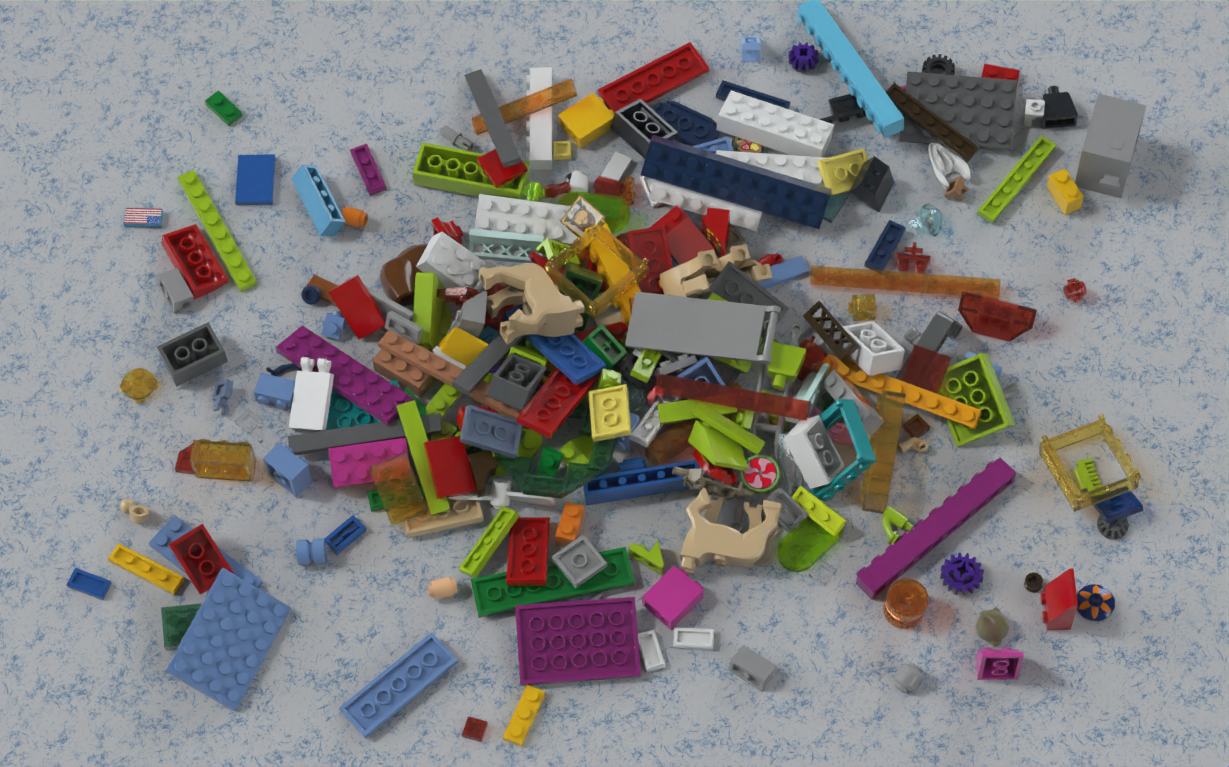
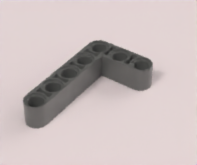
[895,311,963,386]

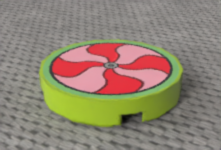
[741,455,779,494]

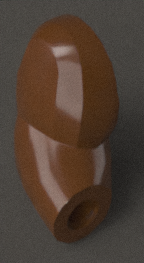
[380,244,428,307]

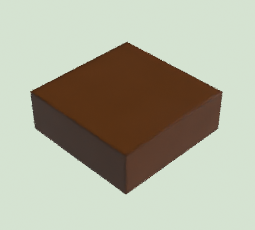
[902,414,930,438]

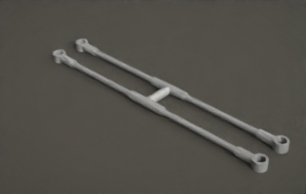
[731,320,802,533]

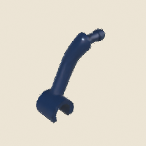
[266,363,302,376]

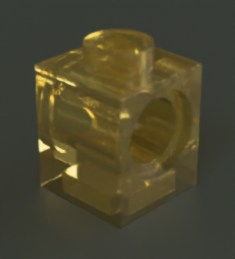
[848,294,876,321]

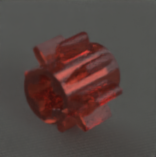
[1063,278,1087,303]

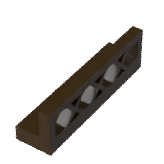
[803,301,859,369]

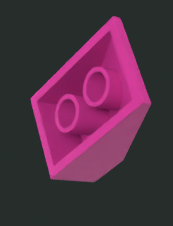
[976,647,1024,680]

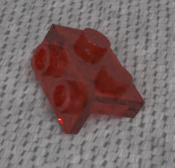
[797,335,828,382]

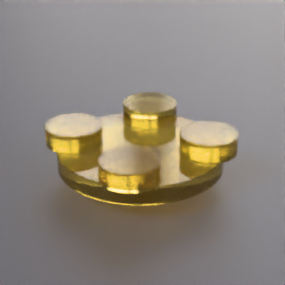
[120,368,159,404]

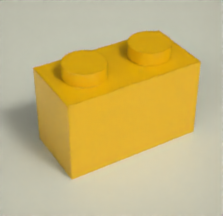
[1047,168,1084,215]

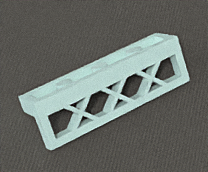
[468,229,544,263]
[785,363,829,424]

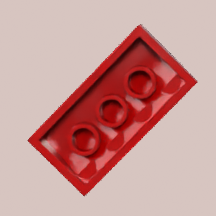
[161,224,228,300]

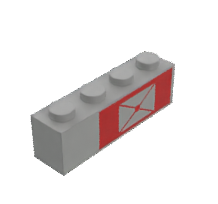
[821,370,885,436]

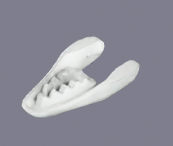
[928,143,970,190]

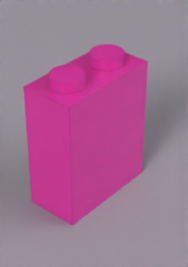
[642,565,704,630]

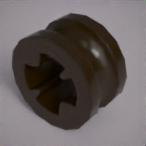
[1024,572,1043,593]

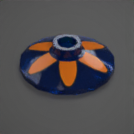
[1077,584,1115,622]

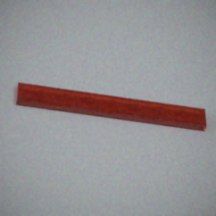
[654,373,811,421]

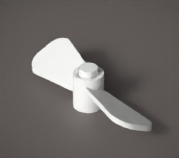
[448,479,555,509]

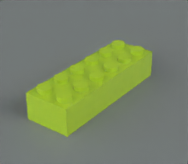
[412,142,530,200]

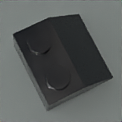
[849,156,894,212]

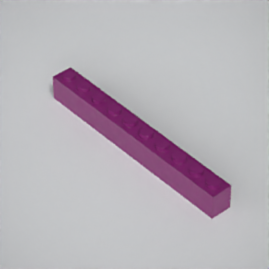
[856,457,1016,600]

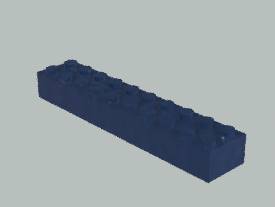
[640,135,832,229]

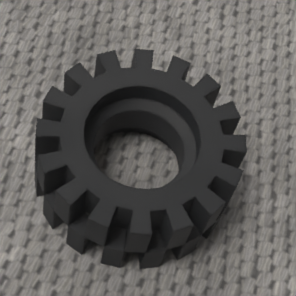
[922,54,955,75]

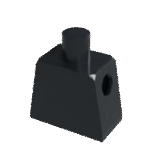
[1041,86,1078,129]

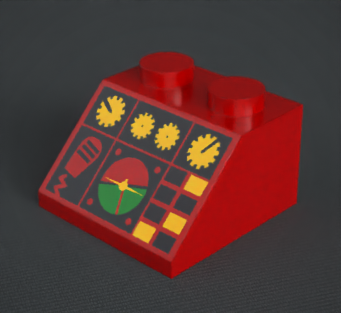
[702,207,730,258]

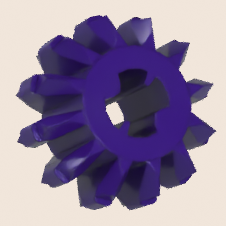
[788,42,819,73]

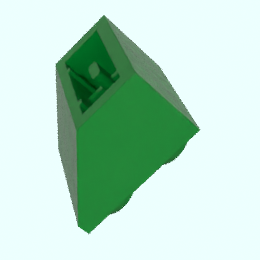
[582,324,627,370]

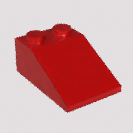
[649,205,716,265]
[168,523,234,595]
[1040,568,1078,630]

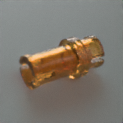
[621,176,636,206]

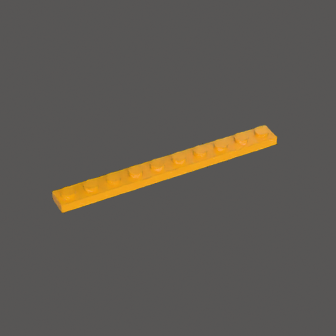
[802,346,982,429]

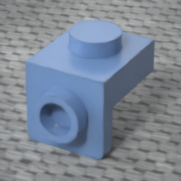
[321,310,347,340]

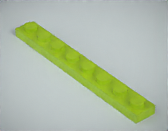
[177,169,257,292]

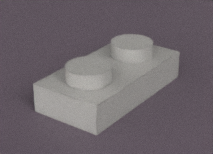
[385,311,423,345]
[656,354,697,376]

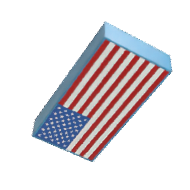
[123,208,163,228]

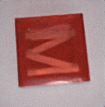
[462,716,488,742]

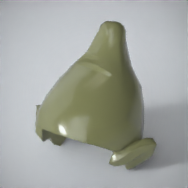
[976,606,1009,646]

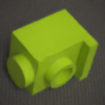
[595,369,621,390]

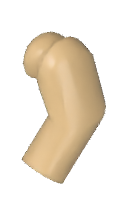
[898,437,928,453]

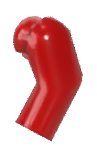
[757,253,783,266]

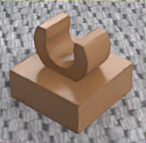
[944,176,969,201]

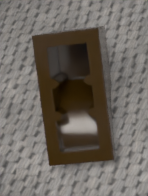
[468,451,499,497]

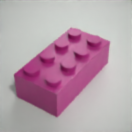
[328,438,412,489]

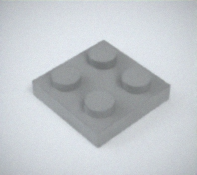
[552,535,607,588]

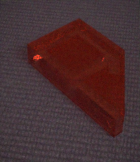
[175,440,202,475]

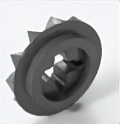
[1097,509,1129,539]

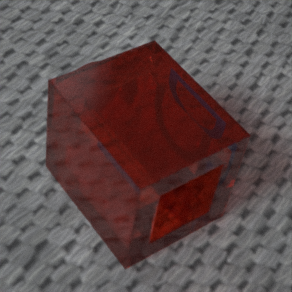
[593,176,624,199]

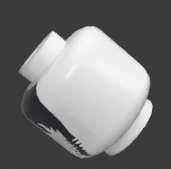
[564,171,588,200]

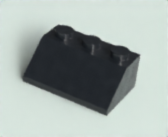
[610,99,678,159]

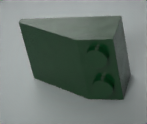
[558,263,603,331]

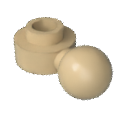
[120,498,149,524]

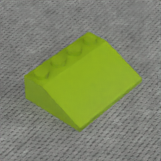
[929,353,1015,447]

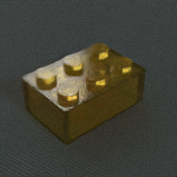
[190,439,257,482]
[370,453,429,526]

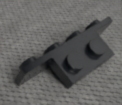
[819,94,866,124]

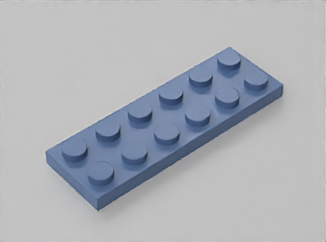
[149,515,263,591]
[339,632,458,739]

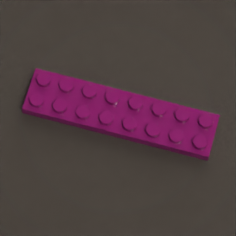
[276,325,414,426]

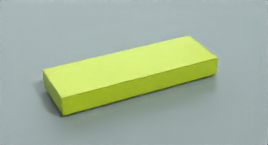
[791,486,847,537]

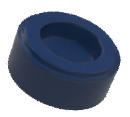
[301,285,321,305]

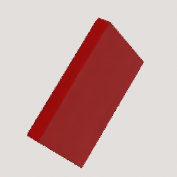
[328,275,386,340]
[424,436,476,499]

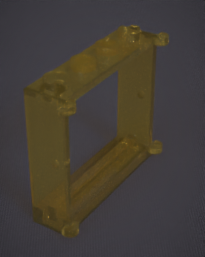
[545,219,649,319]
[1039,414,1141,512]

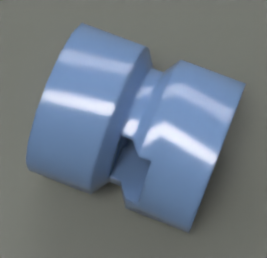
[296,538,327,565]

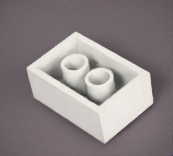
[416,232,485,298]
[839,321,905,376]
[784,415,845,489]

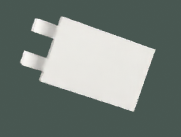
[289,357,334,431]

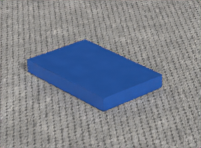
[235,154,276,205]

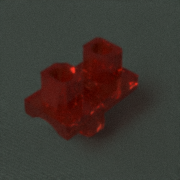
[896,242,930,274]

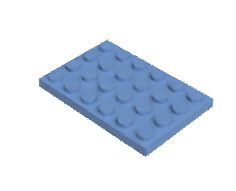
[164,568,291,711]

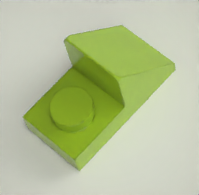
[628,541,664,576]

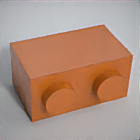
[555,501,586,548]

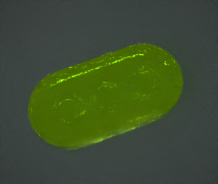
[557,191,631,233]
[777,510,844,572]

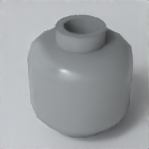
[894,662,924,693]

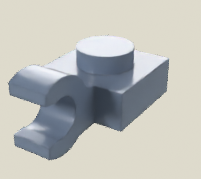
[212,379,233,415]

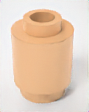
[428,577,458,600]

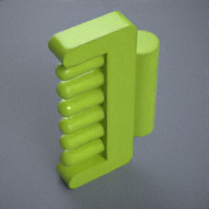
[1072,458,1105,497]

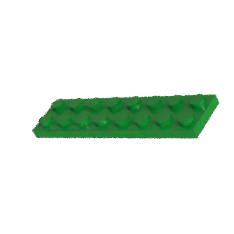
[471,547,634,618]

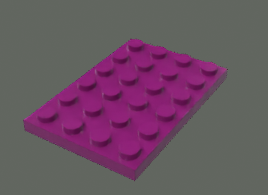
[515,597,641,686]

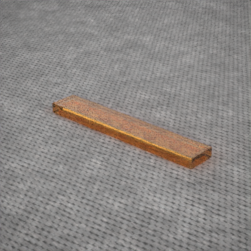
[471,78,577,135]

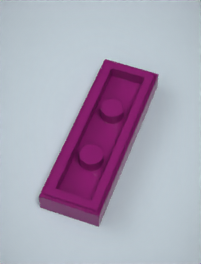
[350,143,387,196]

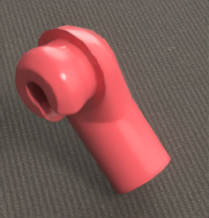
[647,386,666,408]

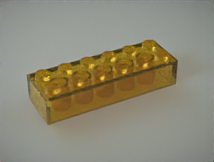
[859,390,906,514]

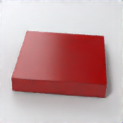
[477,149,528,188]

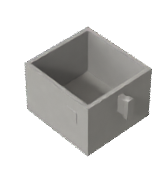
[1075,94,1146,198]

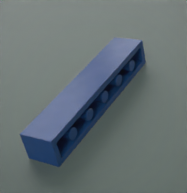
[582,460,700,506]

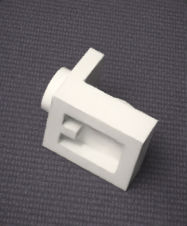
[1023,99,1045,127]

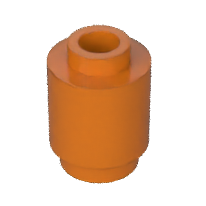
[341,206,368,228]

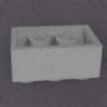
[447,291,487,338]

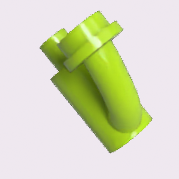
[882,506,914,544]

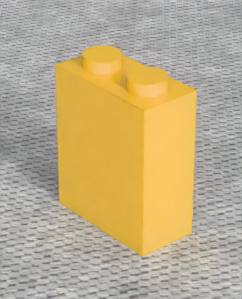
[558,93,614,149]

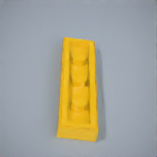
[108,543,185,596]

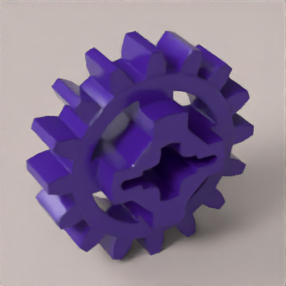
[940,552,984,596]

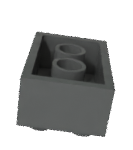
[157,322,228,387]
[487,353,547,410]

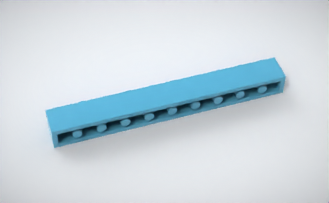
[797,0,904,138]

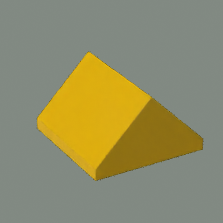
[439,326,489,367]

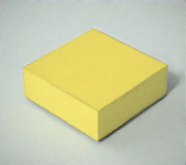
[553,141,572,160]

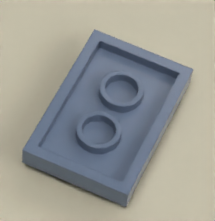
[460,405,522,459]

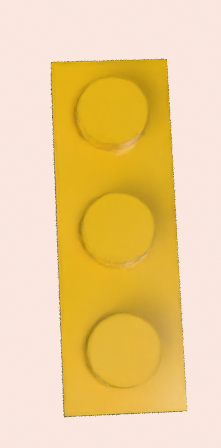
[503,685,546,747]

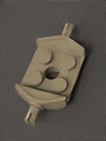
[672,466,755,500]

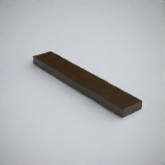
[886,82,979,163]

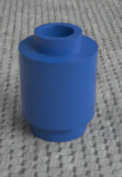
[618,457,647,472]

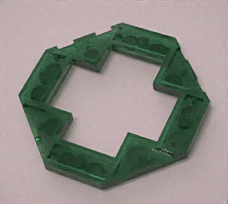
[494,399,617,499]

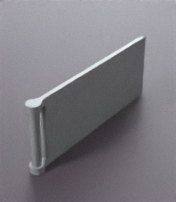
[625,292,781,364]

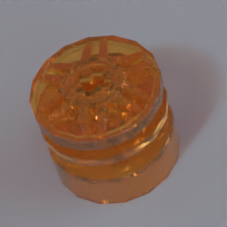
[883,578,929,629]

